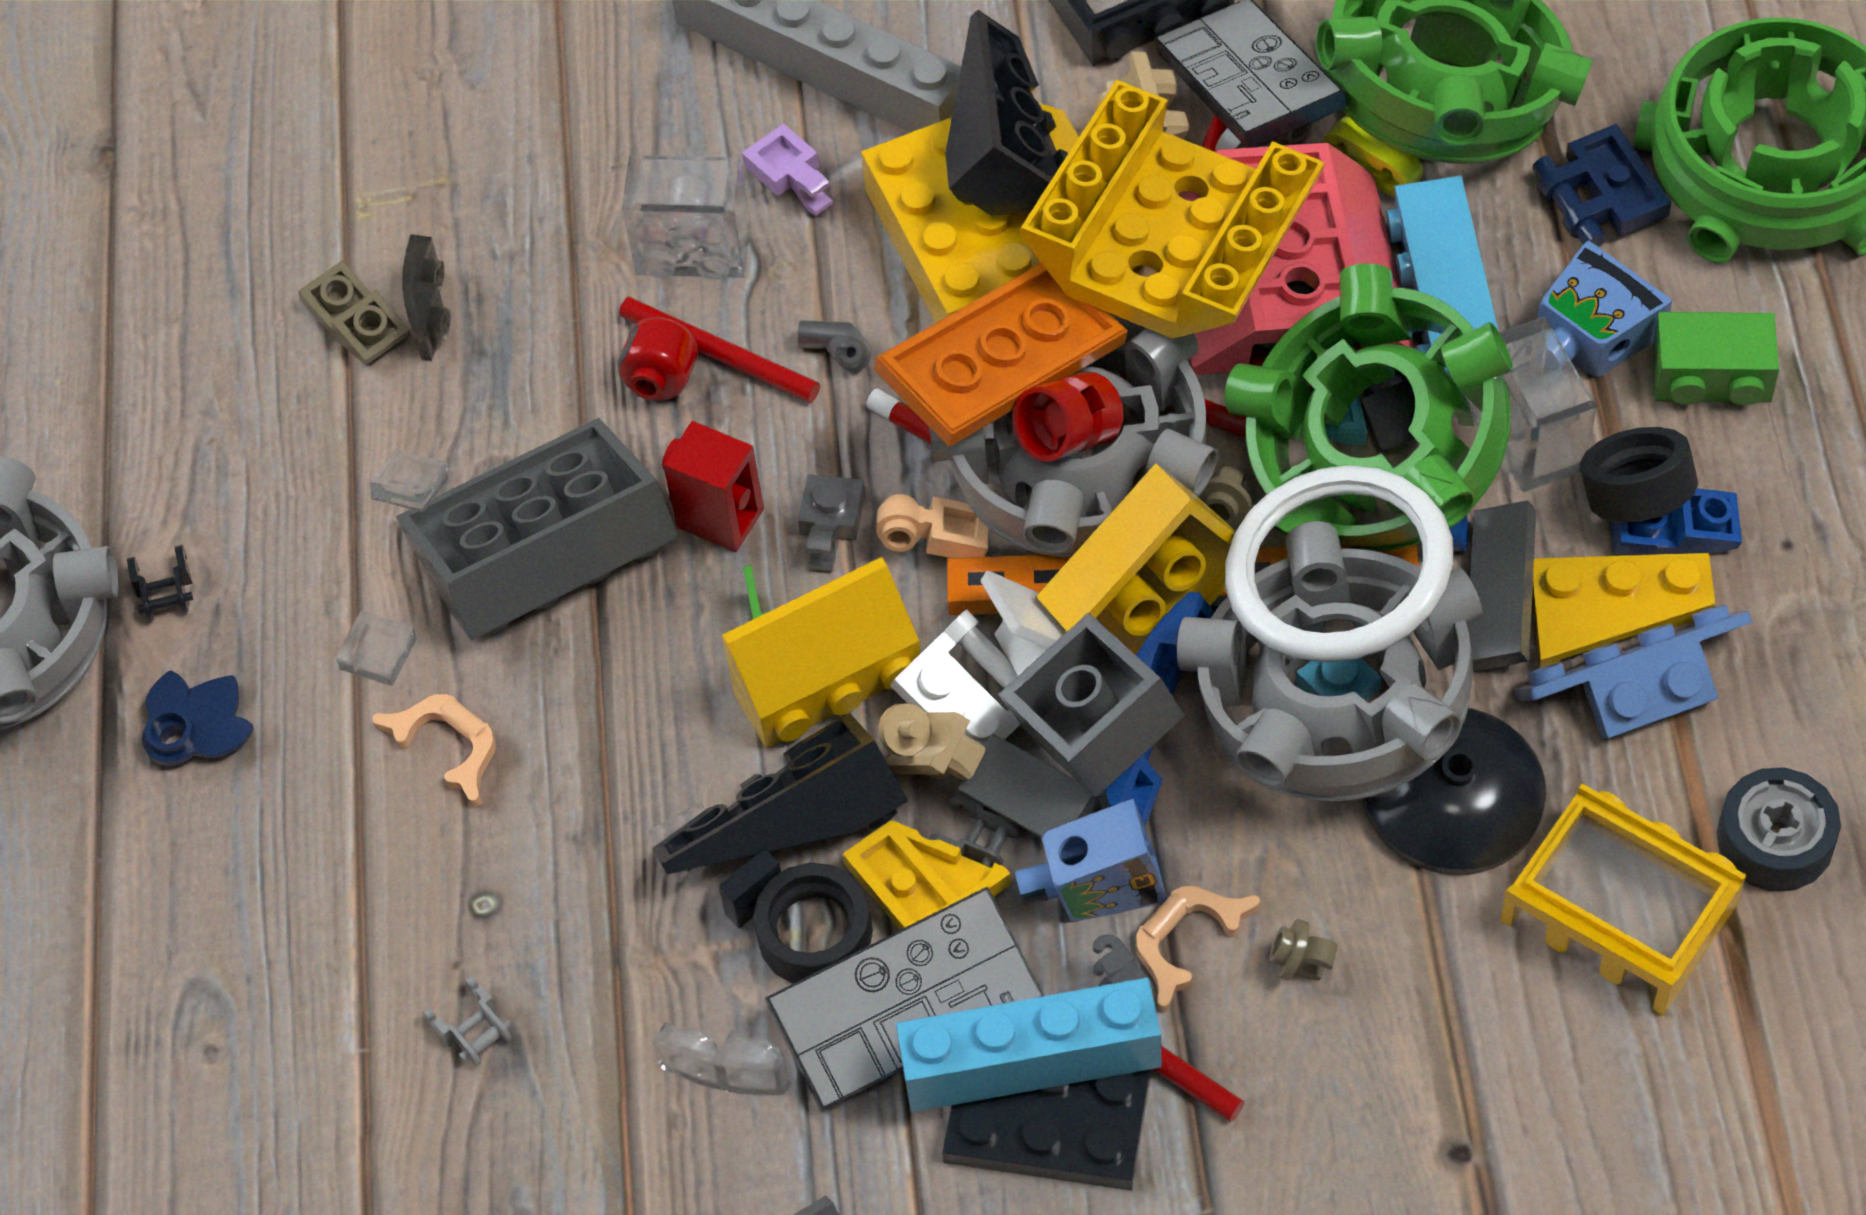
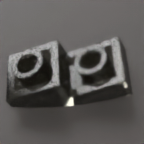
[402,234,451,361]

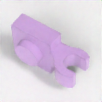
[741,123,833,216]

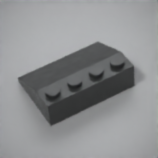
[396,418,679,640]

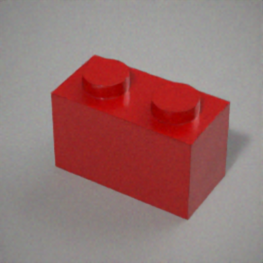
[662,421,764,553]

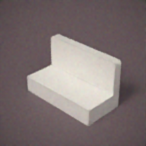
[980,570,1066,676]

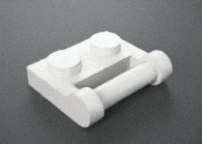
[890,609,1020,746]

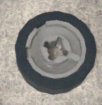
[1716,767,1841,891]

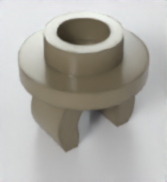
[1198,465,1252,529]
[1269,919,1338,981]

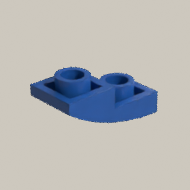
[1610,488,1742,555]

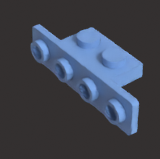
[1514,604,1752,738]

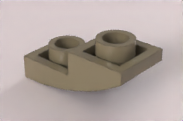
[298,260,410,365]

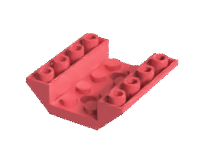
[1177,143,1415,375]

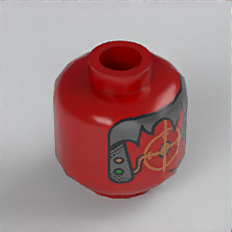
[617,316,698,400]

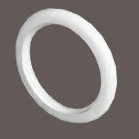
[1225,465,1453,662]

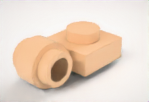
[876,494,989,558]

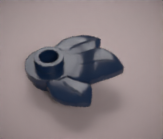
[142,670,254,766]

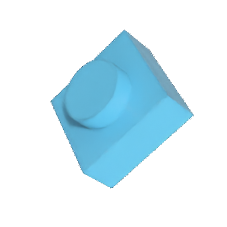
[1296,658,1382,701]

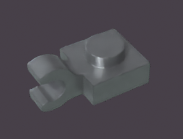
[798,474,865,572]

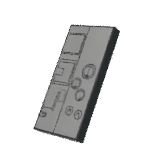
[1154,0,1347,148]
[764,886,1044,1112]

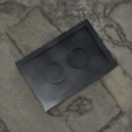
[942,1069,1152,1191]

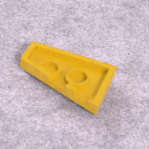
[1532,553,1716,669]

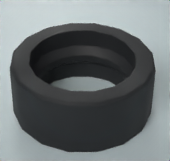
[1579,427,1699,522]
[753,862,873,984]

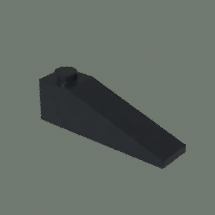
[945,9,1068,216]
[652,713,908,874]

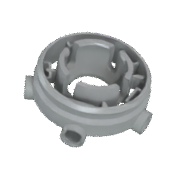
[929,315,1218,557]
[0,457,119,730]
[1177,521,1483,801]

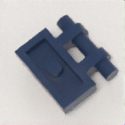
[1532,124,1672,247]

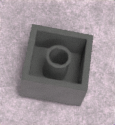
[999,612,1185,798]

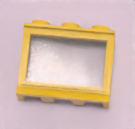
[1500,783,1746,1016]

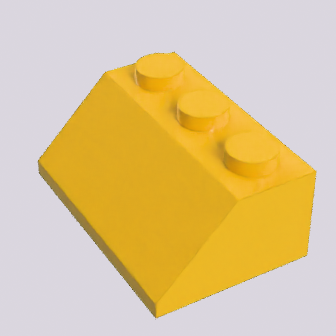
[1036,463,1236,655]
[722,557,921,748]

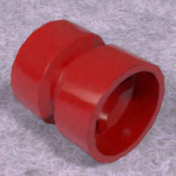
[1012,372,1123,462]

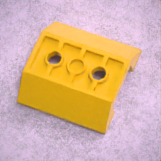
[1020,79,1325,339]

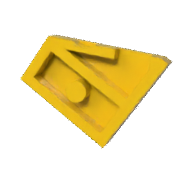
[843,820,1011,930]

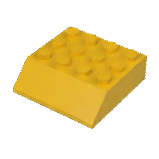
[861,103,1144,323]

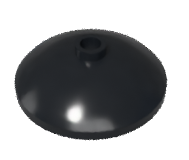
[1363,708,1546,875]

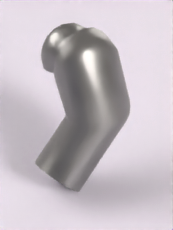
[798,320,871,372]

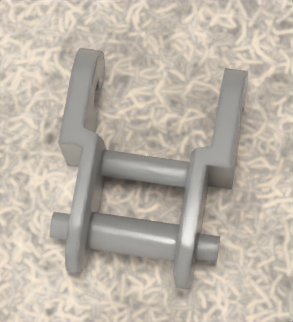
[423,976,512,1066]

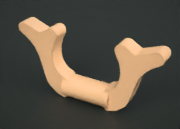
[372,694,496,807]
[1136,886,1260,1013]

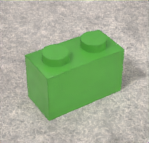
[1652,312,1779,405]

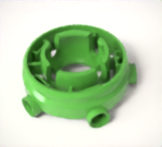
[1316,0,1593,164]
[1633,18,1866,263]
[1225,263,1514,551]

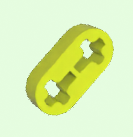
[1322,116,1424,198]

